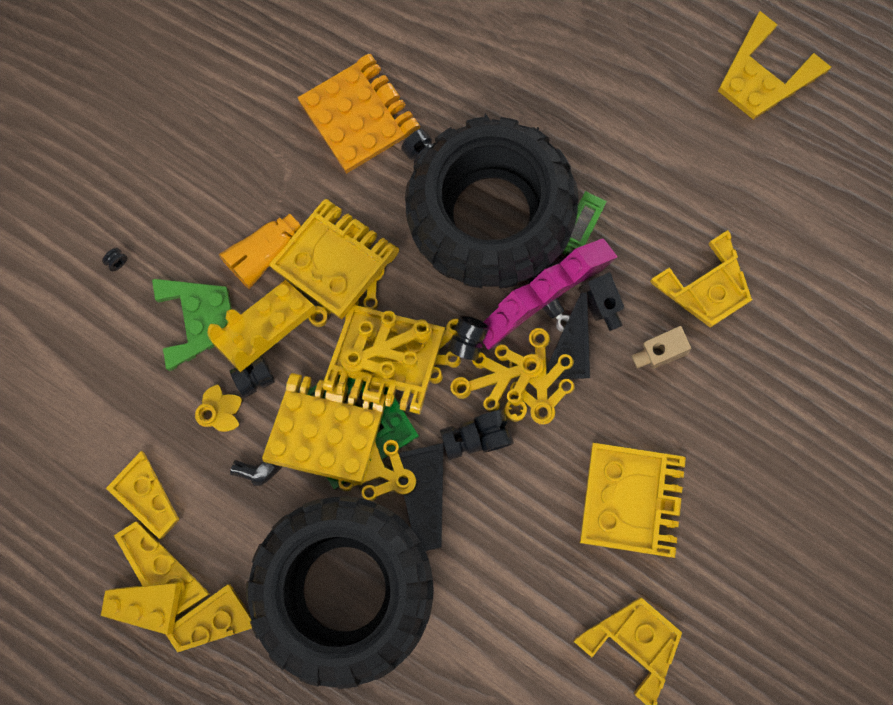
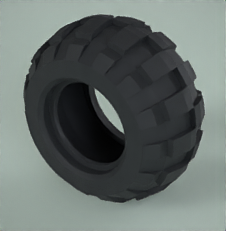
[405,117,579,289]
[246,496,434,689]

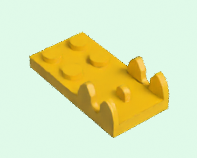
[207,280,317,372]

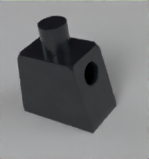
[579,272,625,331]

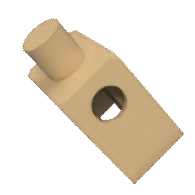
[631,326,692,369]

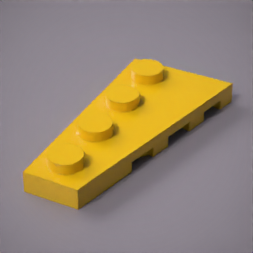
[114,522,210,616]

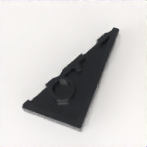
[546,292,590,379]

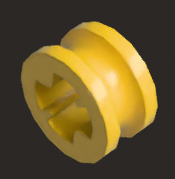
[504,399,527,422]

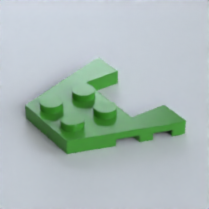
[152,279,232,371]

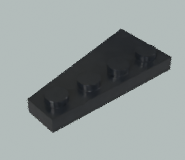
[398,443,444,551]

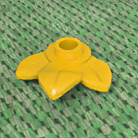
[195,385,242,432]

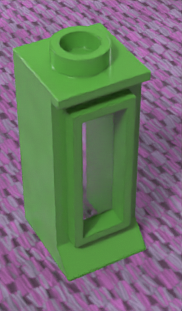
[562,191,607,256]

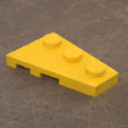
[106,451,179,539]
[101,582,182,635]
[166,584,252,653]

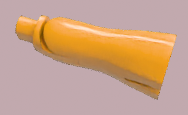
[219,214,301,289]

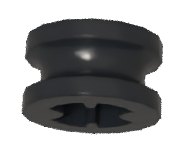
[102,248,127,272]

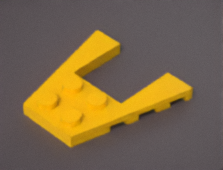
[718,11,831,120]

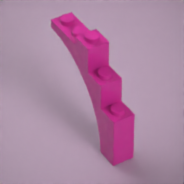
[482,238,618,350]

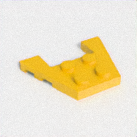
[650,230,752,328]
[573,597,682,705]

